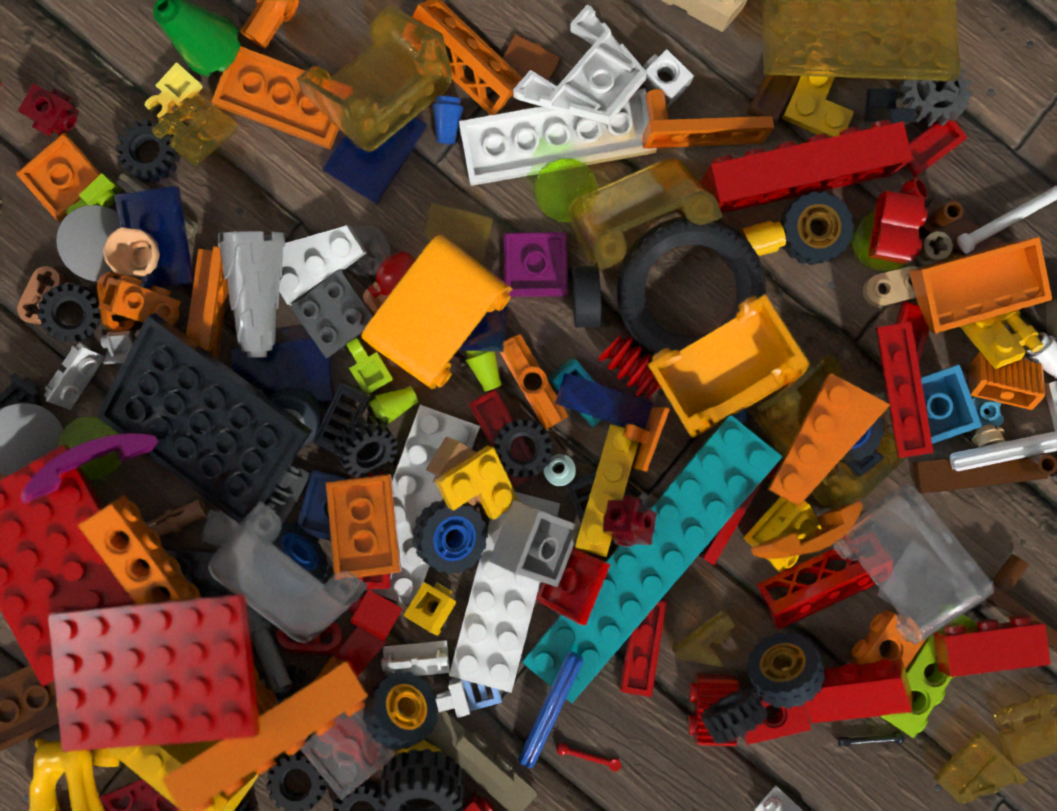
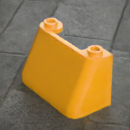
[361,234,513,389]
[648,295,809,438]

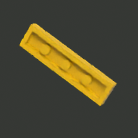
[575,424,639,557]

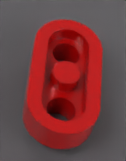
[277,618,343,655]

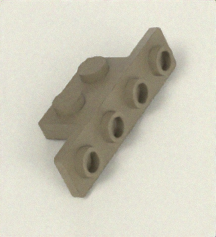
[426,710,537,811]

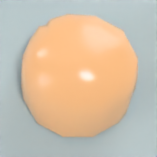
[103,227,160,278]

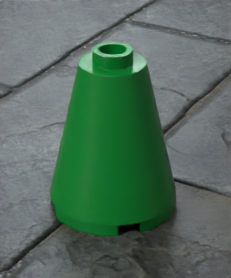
[153,0,240,76]

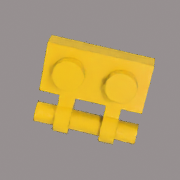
[960,310,1044,369]

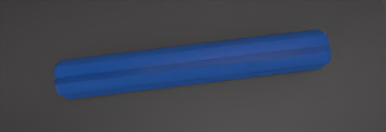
[518,651,584,768]

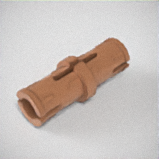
[146,498,208,538]

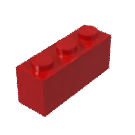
[933,615,1051,677]
[805,659,912,723]

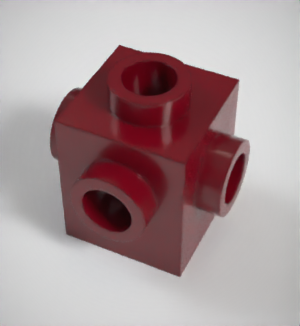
[18,83,80,137]
[602,496,657,547]

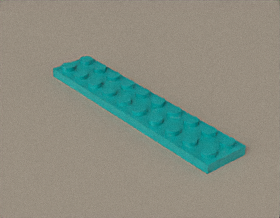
[522,414,782,704]

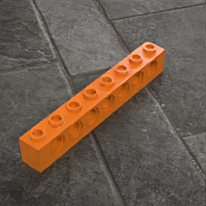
[78,495,278,717]

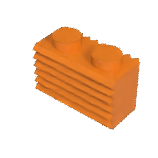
[967,351,1045,410]

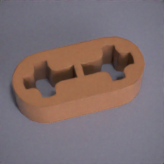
[17,266,66,325]

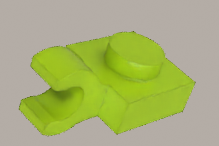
[66,173,122,214]
[346,338,394,394]

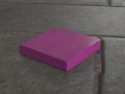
[504,232,568,297]

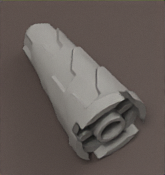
[218,231,285,358]

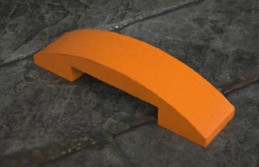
[751,501,863,559]

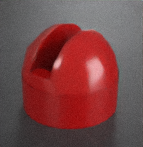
[900,177,928,201]

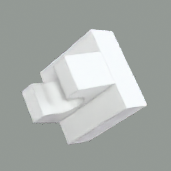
[436,678,471,718]

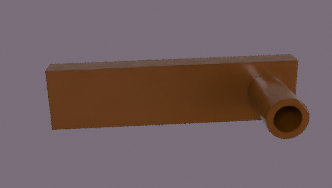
[919,198,1006,256]
[913,453,1057,494]
[971,554,1057,654]

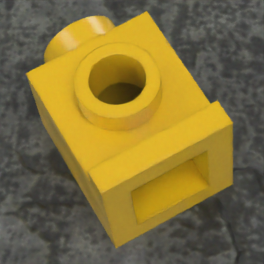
[403,582,456,636]

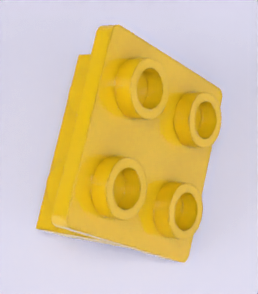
[743,497,821,573]

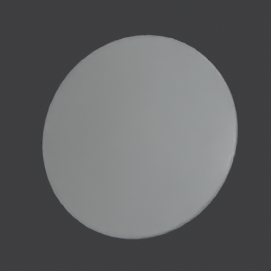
[56,205,132,281]
[0,403,64,476]

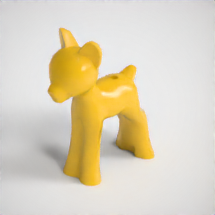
[28,703,105,811]

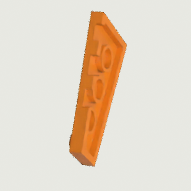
[767,373,890,506]

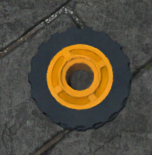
[362,671,439,751]

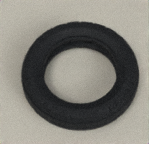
[617,216,766,355]

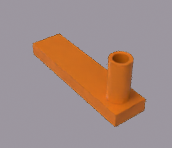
[641,89,774,148]

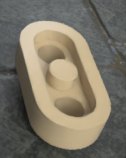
[863,266,919,307]

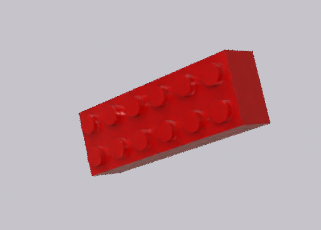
[701,120,913,217]

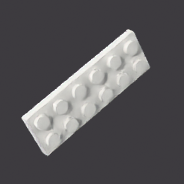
[459,88,657,186]
[354,405,480,605]
[449,492,560,693]

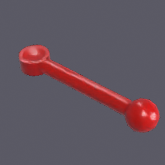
[556,743,621,772]

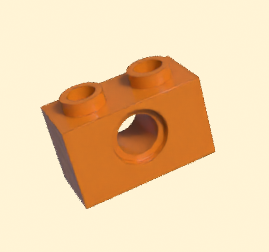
[849,610,927,669]

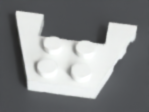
[513,5,647,124]

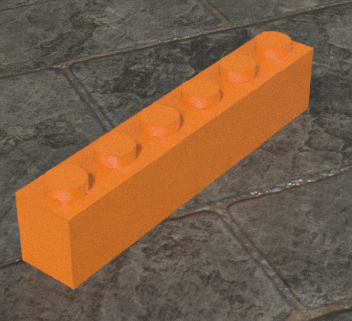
[162,661,368,811]

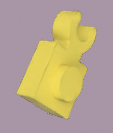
[144,62,203,122]

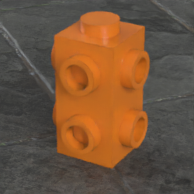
[98,275,181,326]

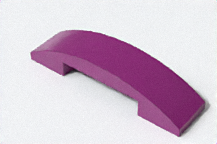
[20,434,158,504]

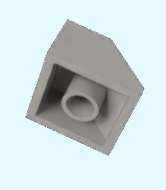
[489,500,581,587]

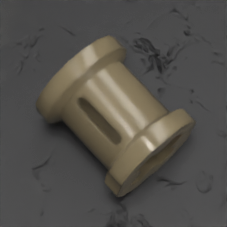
[916,231,953,265]

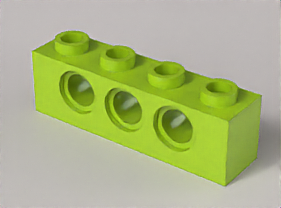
[881,602,977,738]

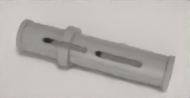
[246,595,293,693]

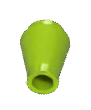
[465,342,502,392]
[369,386,419,424]

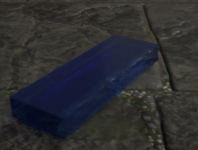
[555,373,653,430]

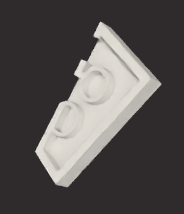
[279,225,368,305]

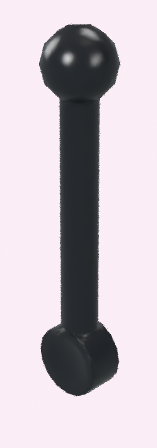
[837,732,905,747]

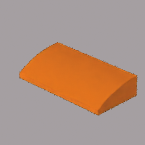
[909,237,1052,333]

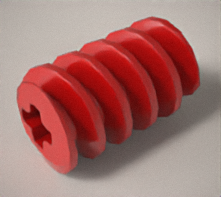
[599,334,661,401]

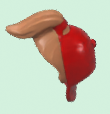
[363,251,416,315]

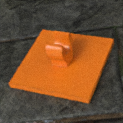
[622,407,670,472]

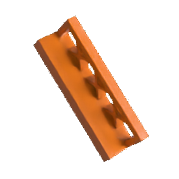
[404,0,523,116]
[186,246,228,359]

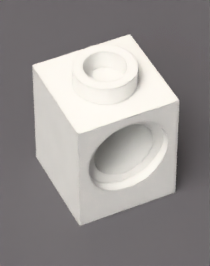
[643,49,694,108]

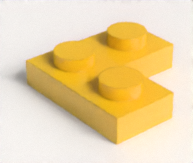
[782,59,854,138]
[434,446,520,520]

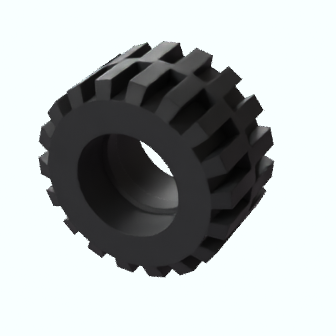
[378,749,464,811]

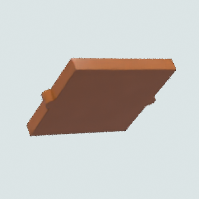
[502,34,561,107]

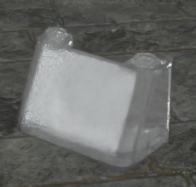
[833,484,994,645]
[209,502,368,643]

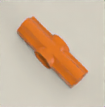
[240,0,299,48]
[497,334,569,430]

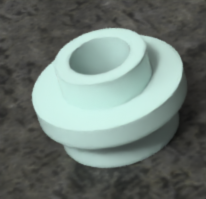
[544,454,576,486]

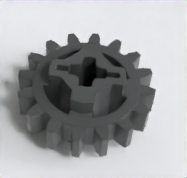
[899,57,973,126]

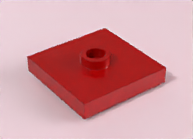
[536,547,611,626]

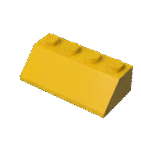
[107,740,259,811]

